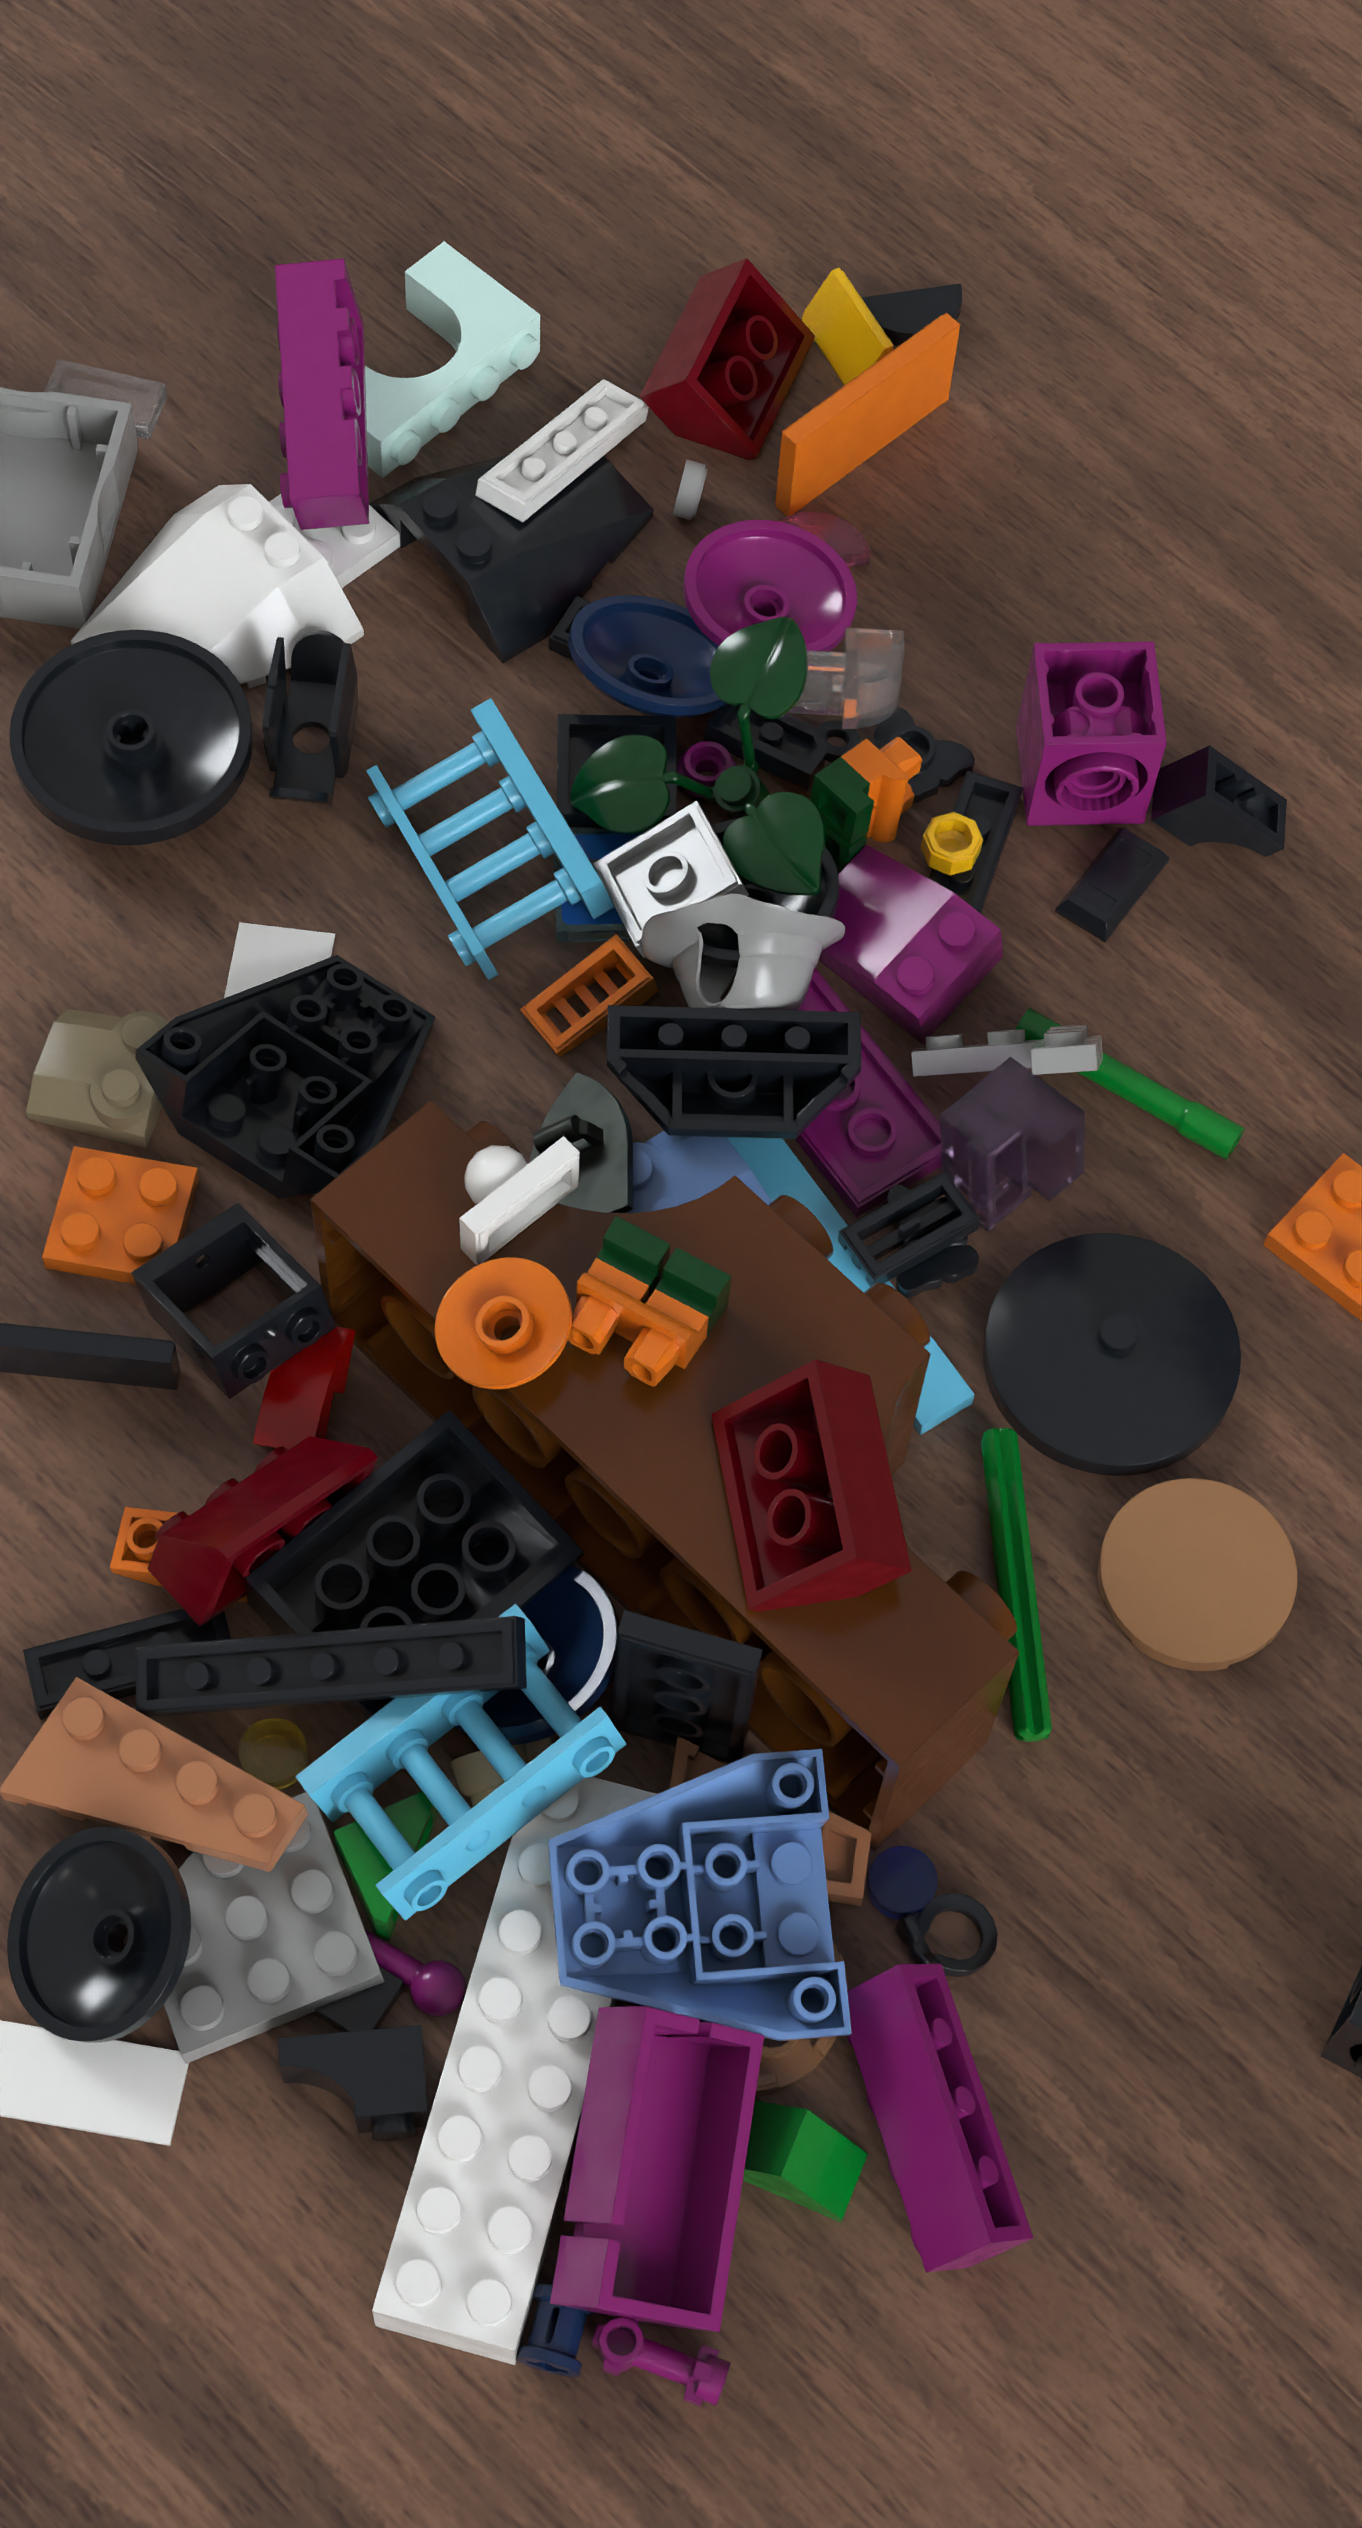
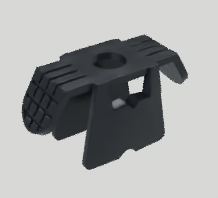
[262,630,358,805]

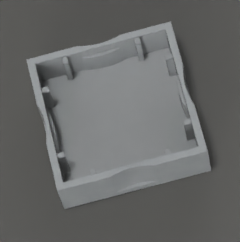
[0,387,139,629]

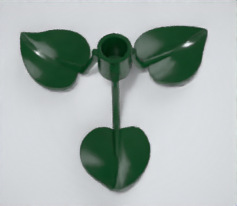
[570,617,825,896]

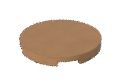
[1097,1478,1298,1671]

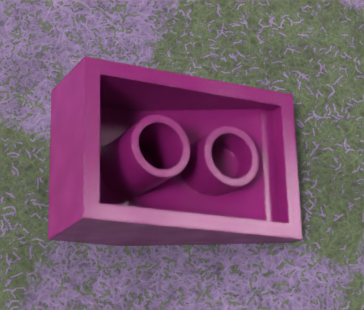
[819,844,1003,1045]

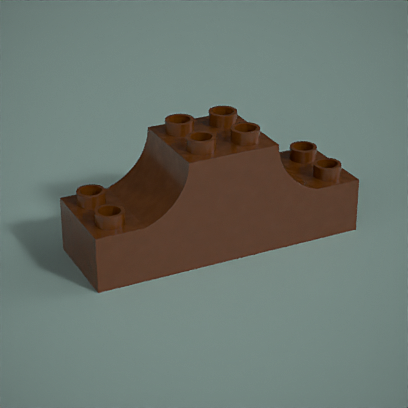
[310,1101,1019,1852]

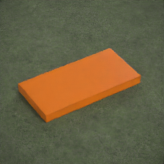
[775,313,961,518]

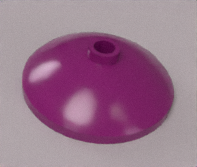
[683,520,857,661]

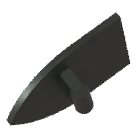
[529,1073,633,1213]

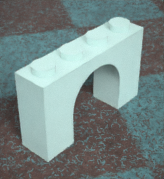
[365,241,540,478]

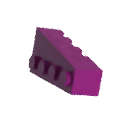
[275,258,369,530]

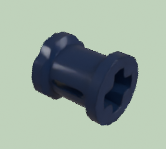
[516,2284,595,2377]

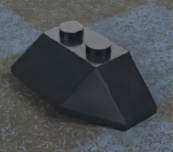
[607,1005,861,1139]

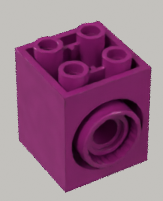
[1016,641,1167,826]

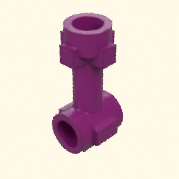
[591,2317,731,2407]

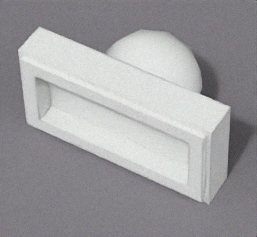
[459,1136,580,1265]

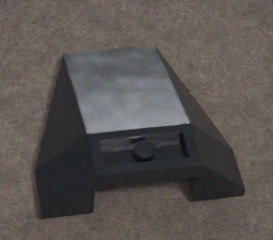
[135,955,435,1199]

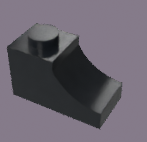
[1151,745,1287,857]
[278,2025,429,2141]

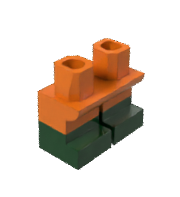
[810,737,922,874]
[568,1216,732,1387]

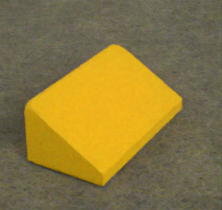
[802,268,893,386]

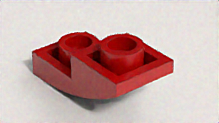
[253,1327,355,1450]

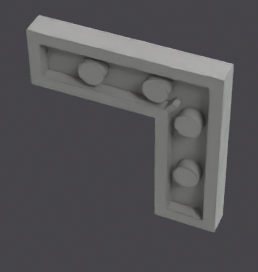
[911,1025,1103,1077]

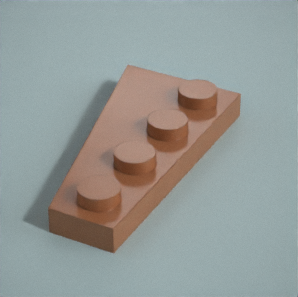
[0,1677,308,1872]

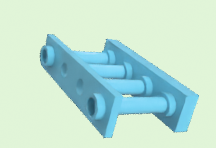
[366,698,614,981]
[295,1603,627,1921]

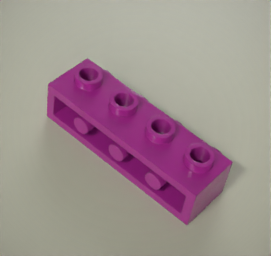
[846,1964,1033,2273]

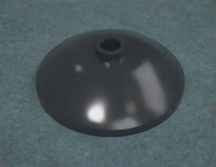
[7,1827,191,2043]

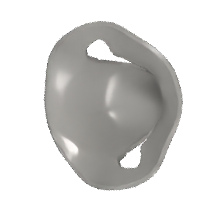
[641,894,845,1010]

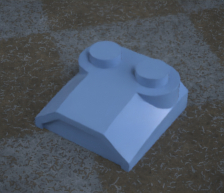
[626,1131,772,1213]

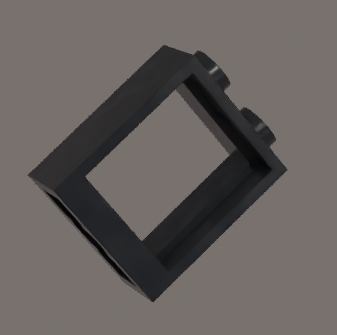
[131,1203,336,1399]

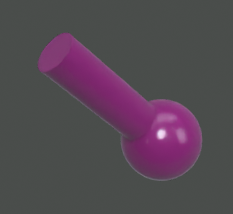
[364,1928,466,2017]

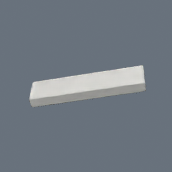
[475,379,649,522]

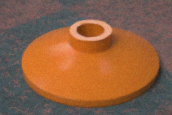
[435,1257,572,1389]

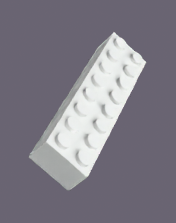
[372,1777,657,2365]

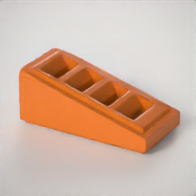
[520,934,659,1058]

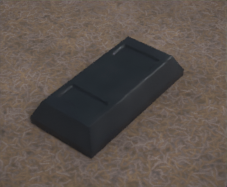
[1055,828,1170,942]

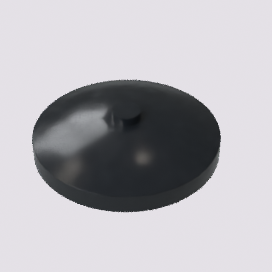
[10,630,253,846]
[983,1233,1241,1476]

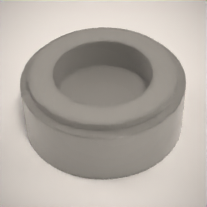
[672,459,708,521]

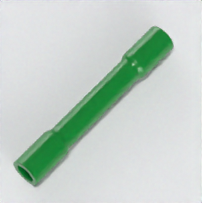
[1015,1008,1245,1160]

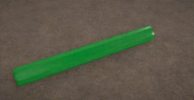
[981,1427,1052,1742]

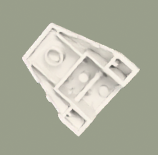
[71,484,364,688]

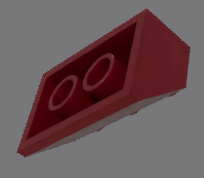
[639,258,815,460]
[711,1359,912,1612]
[147,1436,378,1627]

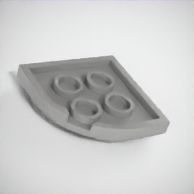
[164,1792,384,2064]

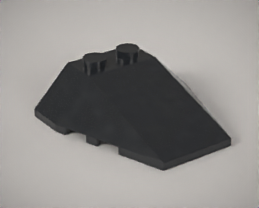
[369,455,654,663]

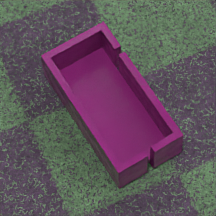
[550,2006,764,2332]

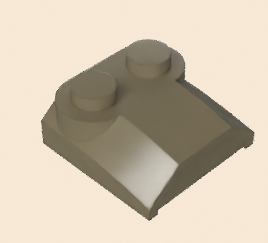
[26,1009,168,1149]

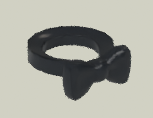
[895,1893,998,1977]

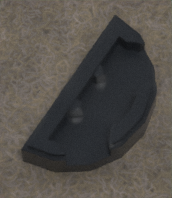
[861,283,962,346]

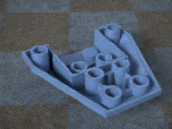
[548,1749,852,2041]

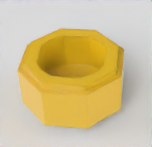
[921,812,983,876]

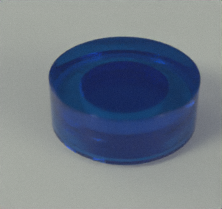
[867,1846,938,1919]

